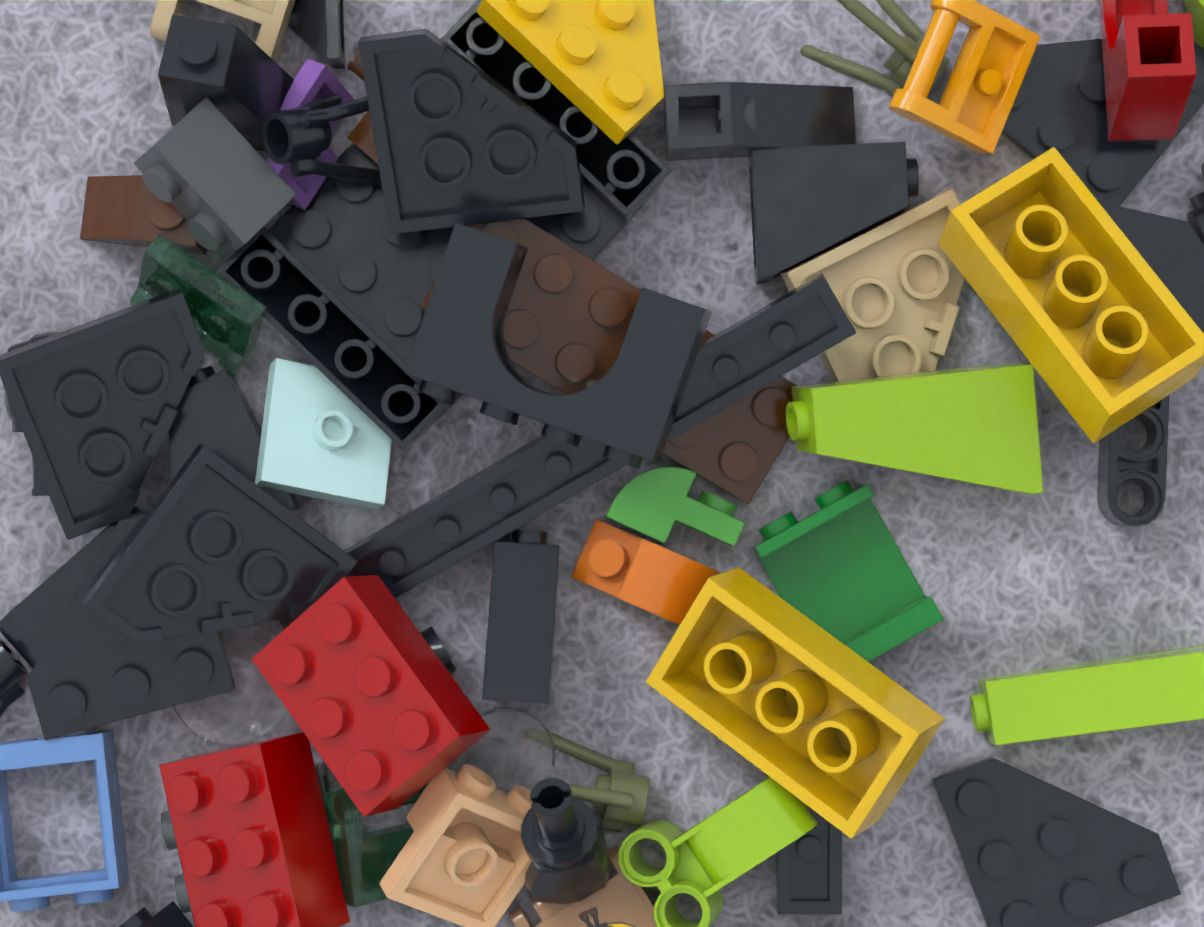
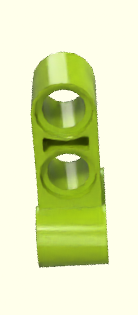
[618,777,818,927]

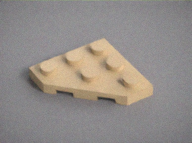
[781,189,965,382]

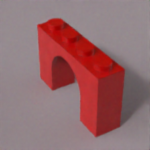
[1099,0,1196,141]

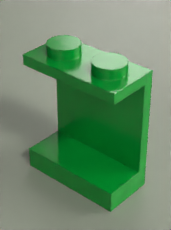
[752,480,944,662]

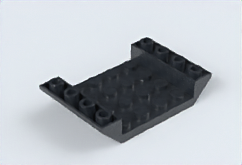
[216,0,671,451]

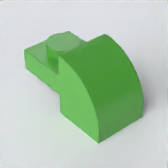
[606,467,745,547]

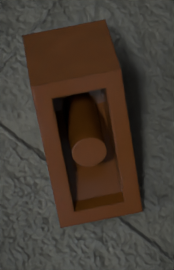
[80,175,207,255]

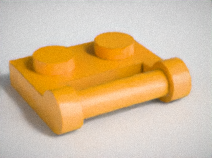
[889,0,1041,154]

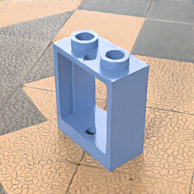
[0,729,129,912]

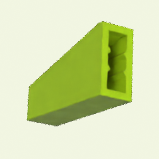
[786,363,1043,494]
[969,645,1204,746]

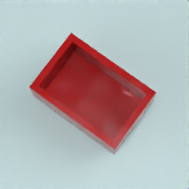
[251,575,491,817]
[159,732,350,927]

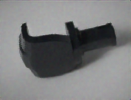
[521,778,610,904]

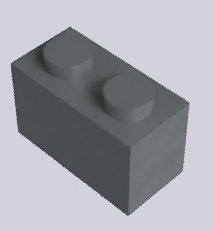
[133,97,296,259]

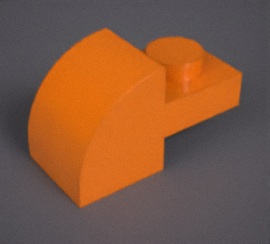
[571,519,720,625]

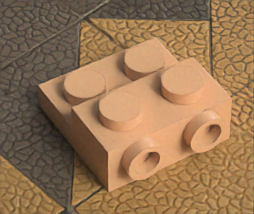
[379,764,533,927]

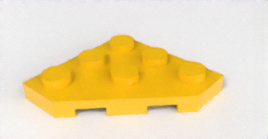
[476,0,665,145]

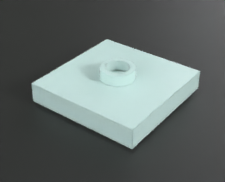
[255,358,392,510]

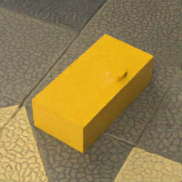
[938,147,1204,444]
[646,567,945,839]

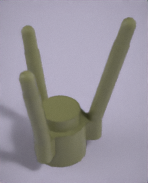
[800,0,951,96]
[525,725,650,832]

